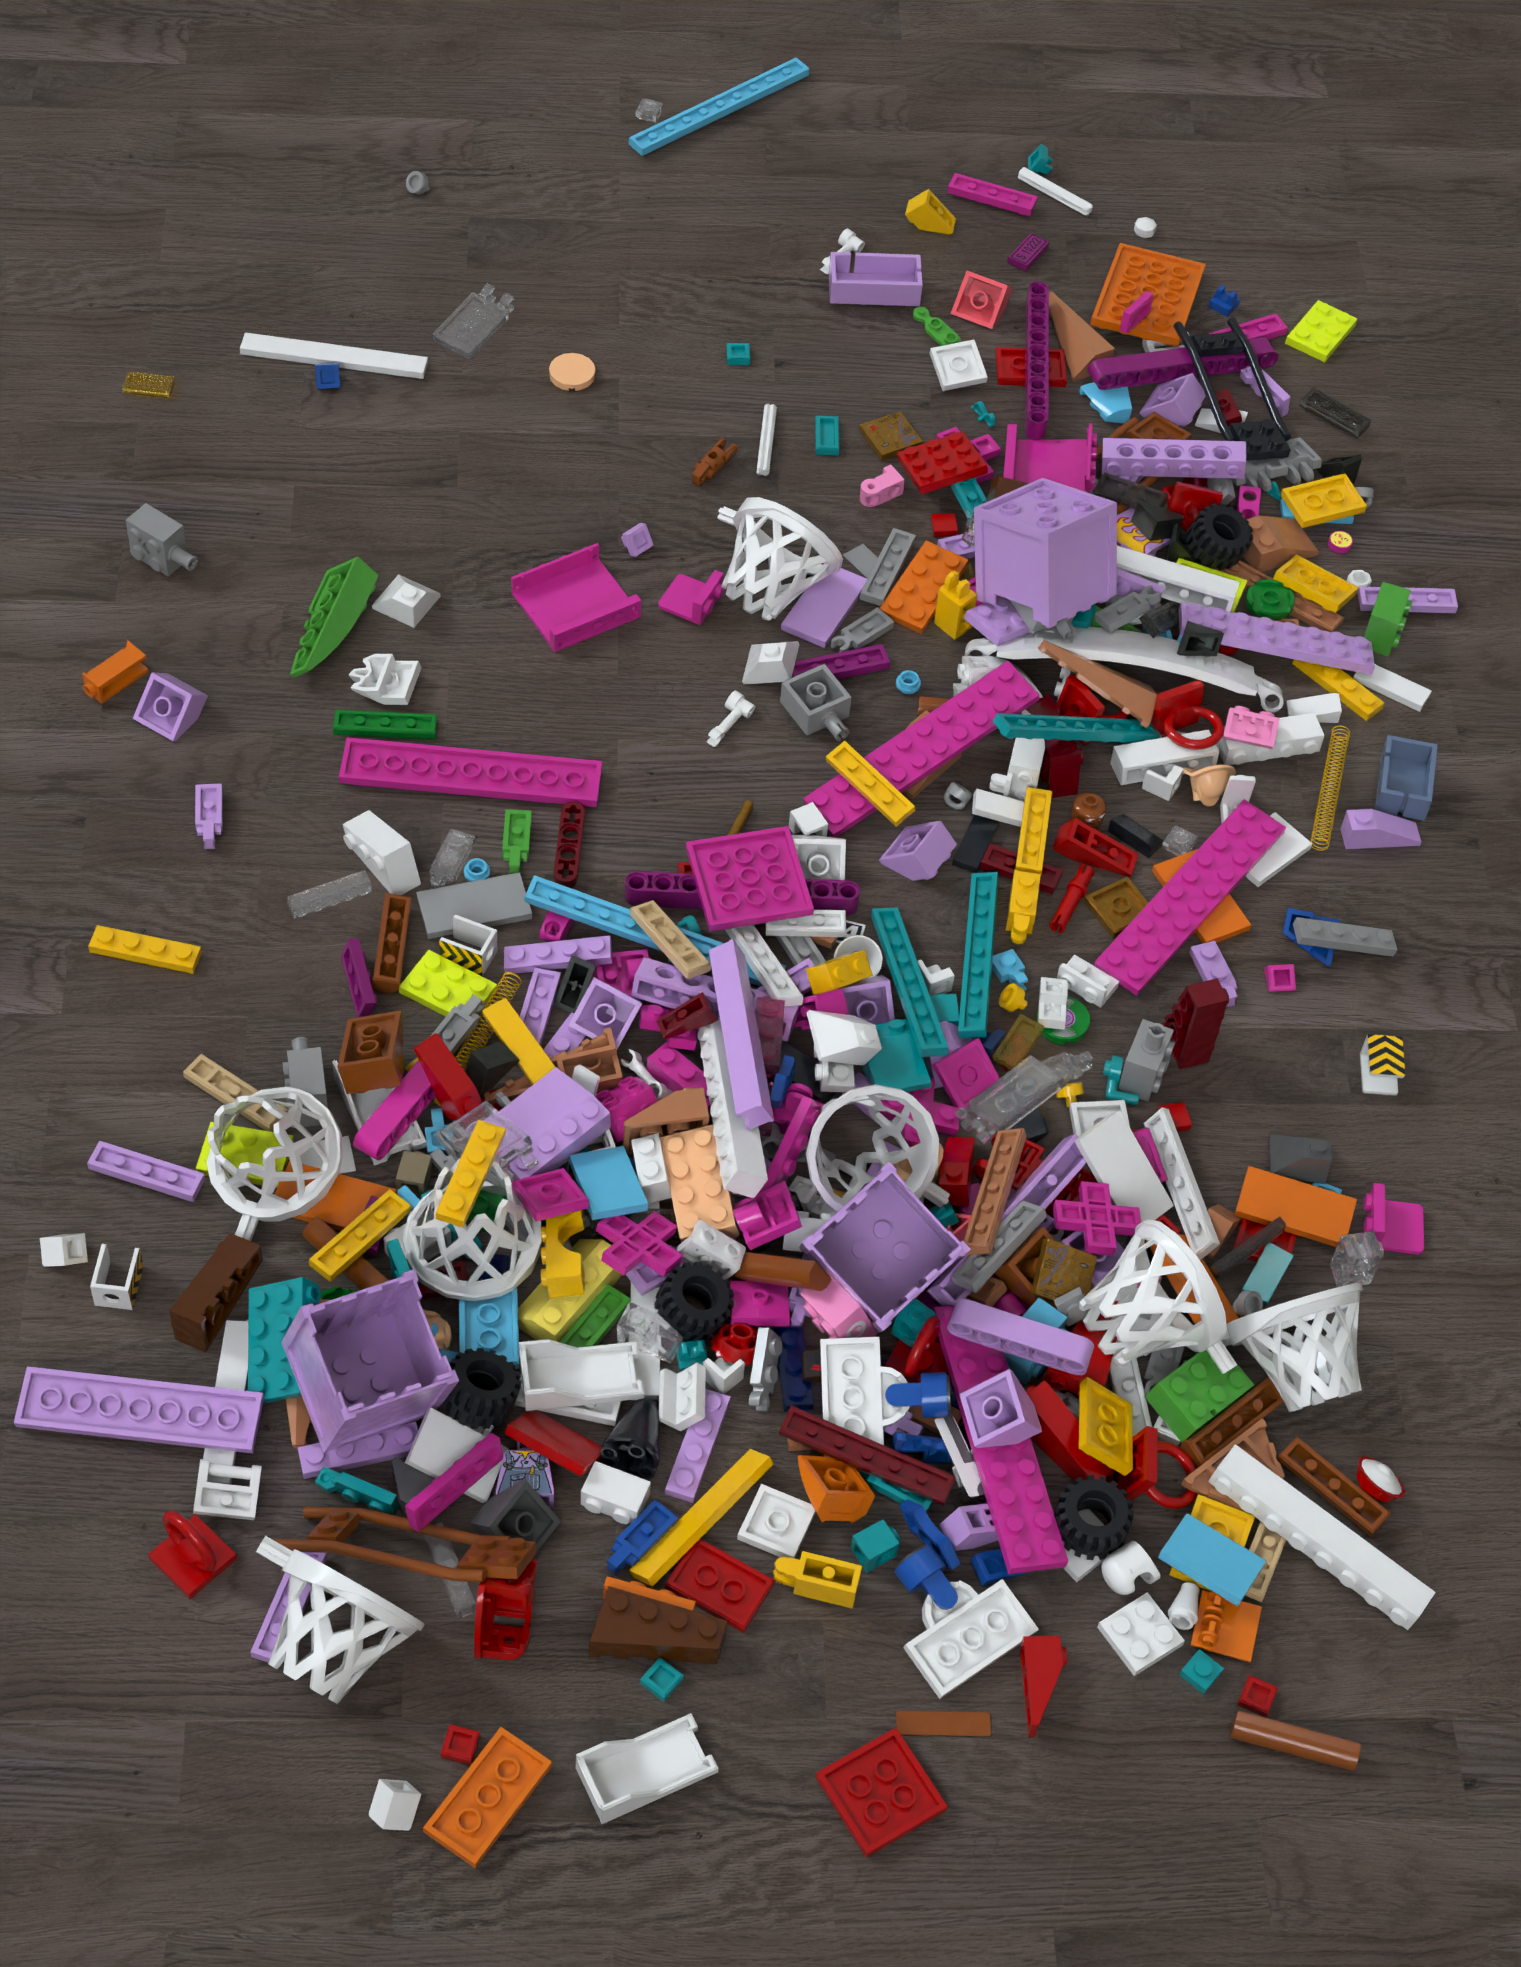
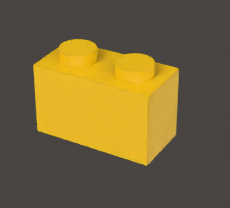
[806,950,873,995]

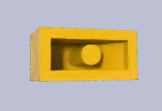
[905,189,956,235]

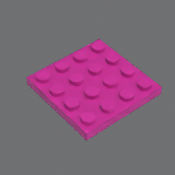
[686,826,814,932]

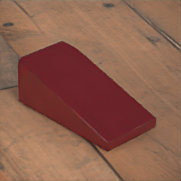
[656,992,719,1039]

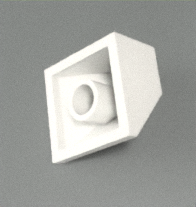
[372,574,441,628]
[742,641,799,685]
[792,835,846,880]
[807,1010,882,1066]

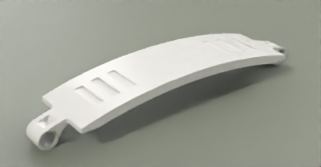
[965,627,1283,713]

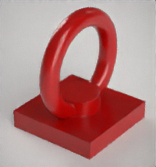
[1160,481,1223,533]
[1057,674,1129,746]
[1152,680,1224,750]
[884,1316,949,1383]
[1116,1426,1198,1509]
[148,1510,237,1599]

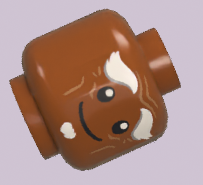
[1070,793,1106,829]

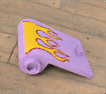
[1117,505,1171,557]

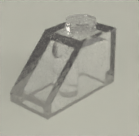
[617,1302,683,1363]

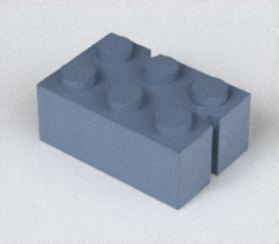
[1374,735,1438,821]

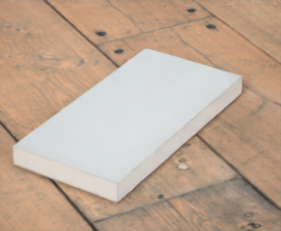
[1074,1110,1174,1222]

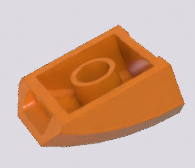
[798,1455,875,1524]

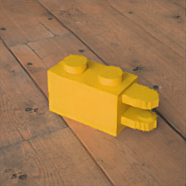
[934,570,977,640]
[1006,870,1041,945]
[773,1551,862,1609]

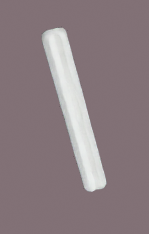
[1018,167,1093,216]
[756,404,777,476]

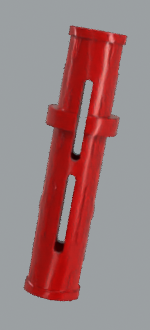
[1049,864,1095,933]

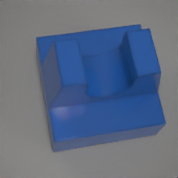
[1209,285,1240,317]
[315,362,340,389]

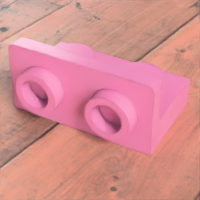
[1223,706,1280,749]

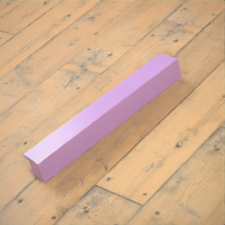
[709,939,774,1130]
[927,1133,1086,1306]

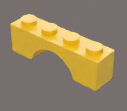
[541,1209,585,1298]

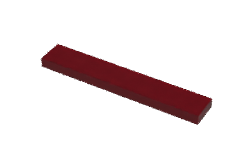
[779,1405,956,1506]

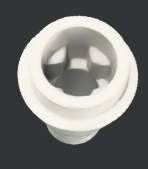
[1168,1582,1200,1630]

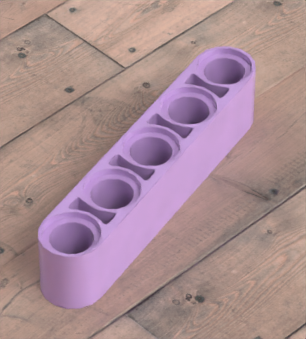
[947,1299,1094,1375]

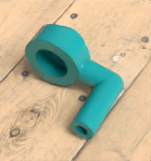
[1103,1055,1139,1106]

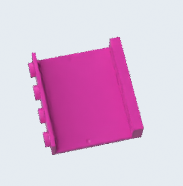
[1004,424,1097,493]
[511,543,641,652]

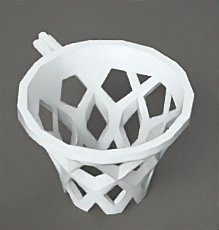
[717,497,843,621]
[806,1084,950,1211]
[207,1087,343,1241]
[403,1158,542,1302]
[1079,1219,1237,1374]
[1221,1283,1363,1412]
[256,1536,425,1704]

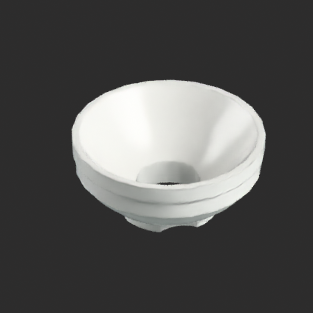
[834,935,883,977]

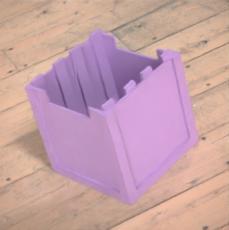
[974,478,1117,629]
[799,1162,971,1333]
[281,1269,459,1453]

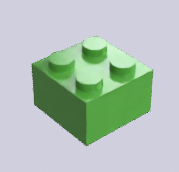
[1364,582,1412,657]

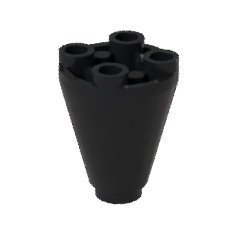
[600,1398,660,1479]

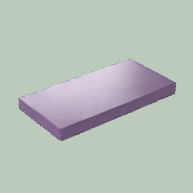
[781,562,867,648]

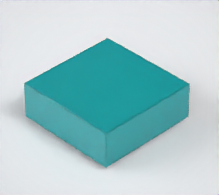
[726,343,750,365]
[640,1657,684,1702]

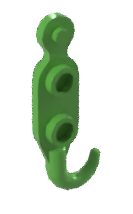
[913,307,961,346]

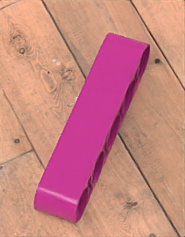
[353,1059,457,1160]

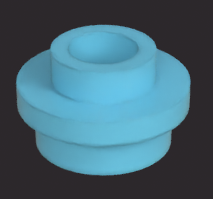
[896,670,921,694]
[464,858,490,882]

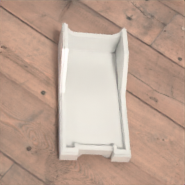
[332,1060,427,1166]
[519,1339,644,1411]
[576,1713,718,1824]

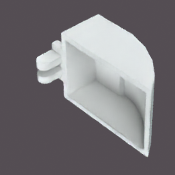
[953,656,1043,698]
[989,709,1045,801]

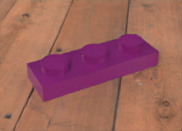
[341,938,377,1018]

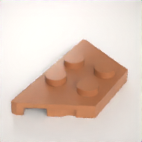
[1181,1418,1285,1511]

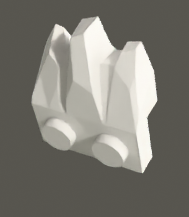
[349,654,422,705]

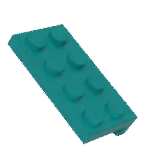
[248,1277,321,1404]

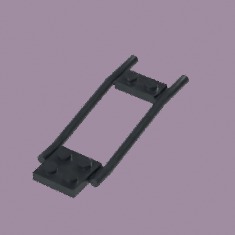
[1173,317,1291,461]

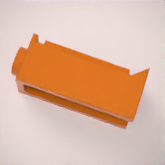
[82,640,149,704]

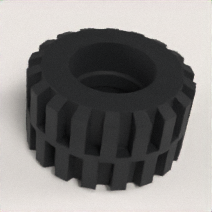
[1186,503,1253,570]
[654,1262,734,1342]
[442,1348,521,1429]
[1054,1475,1134,1560]

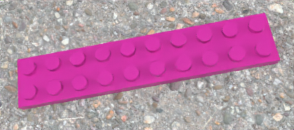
[803,661,1039,838]
[339,737,602,807]
[1094,799,1286,996]
[932,1305,1069,1574]

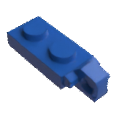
[607,1499,678,1576]

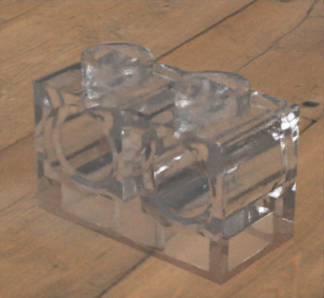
[1330,1231,1384,1287]

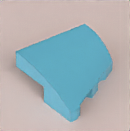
[1079,382,1132,423]

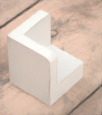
[1142,765,1183,801]
[789,802,828,837]
[917,959,955,995]
[40,1233,88,1267]
[703,1358,745,1394]
[369,1779,421,1831]

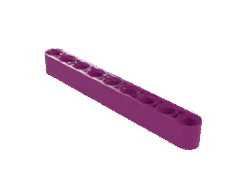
[1025,281,1049,440]
[1088,337,1279,390]
[624,871,860,915]

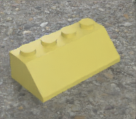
[518,1239,622,1342]

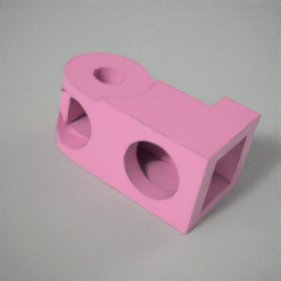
[860,465,904,507]

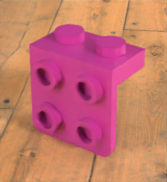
[658,570,725,625]
[596,1076,658,1143]
[1363,1183,1424,1255]

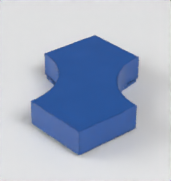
[770,1055,796,1109]
[900,1499,960,1569]

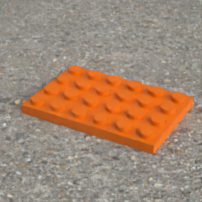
[1090,243,1206,347]

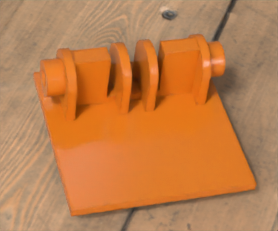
[1190,1590,1262,1663]

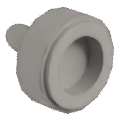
[406,171,430,195]
[1355,487,1374,509]
[944,782,973,810]
[1232,1290,1263,1317]

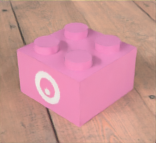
[800,1271,878,1339]

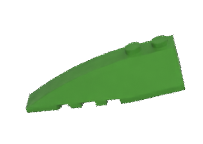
[290,557,379,678]

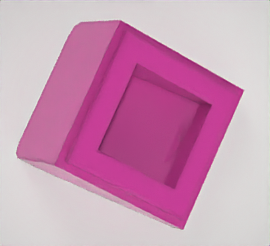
[1264,964,1296,992]

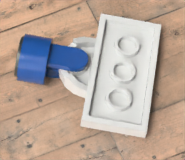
[820,1337,951,1457]
[894,1544,1039,1699]

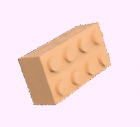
[660,1124,741,1242]

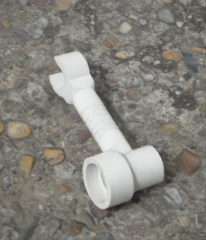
[820,228,865,275]
[707,690,755,747]
[621,1049,673,1101]

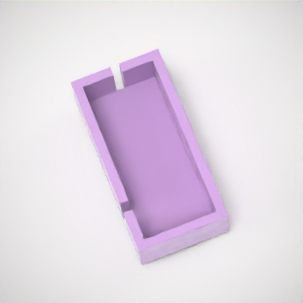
[829,252,923,306]

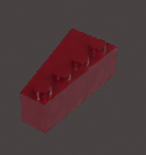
[1020,695,1084,798]
[1161,978,1229,1070]

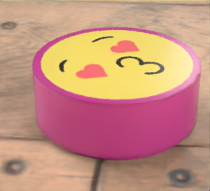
[1328,531,1353,554]

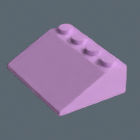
[469,1067,611,1181]

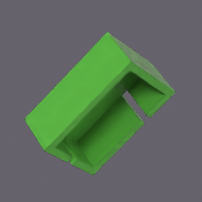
[1144,1350,1254,1443]

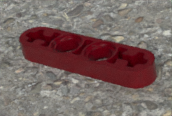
[554,802,585,888]

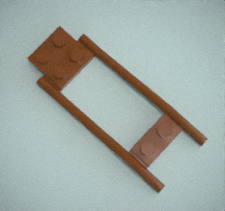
[1096,411,1192,515]
[274,1506,537,1582]

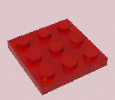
[897,431,988,494]
[815,1727,948,1858]

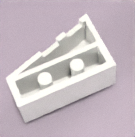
[343,810,421,895]

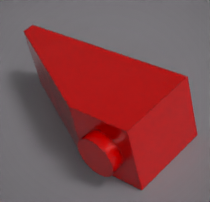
[1052,818,1138,877]
[414,1033,485,1124]
[939,1137,975,1206]
[1019,1636,1067,1737]

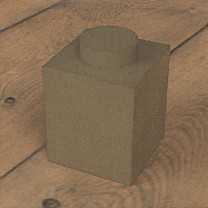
[396,1151,432,1198]

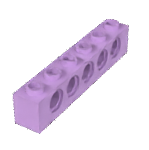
[1102,438,1246,479]
[631,957,799,1042]

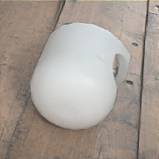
[1102,1540,1160,1595]

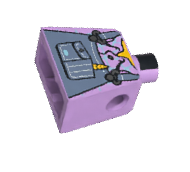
[496,1441,554,1508]

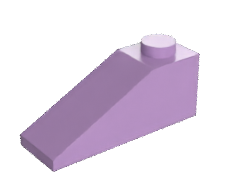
[1340,809,1422,849]
[939,1504,998,1551]

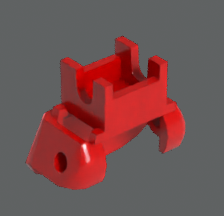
[474,1559,538,1660]

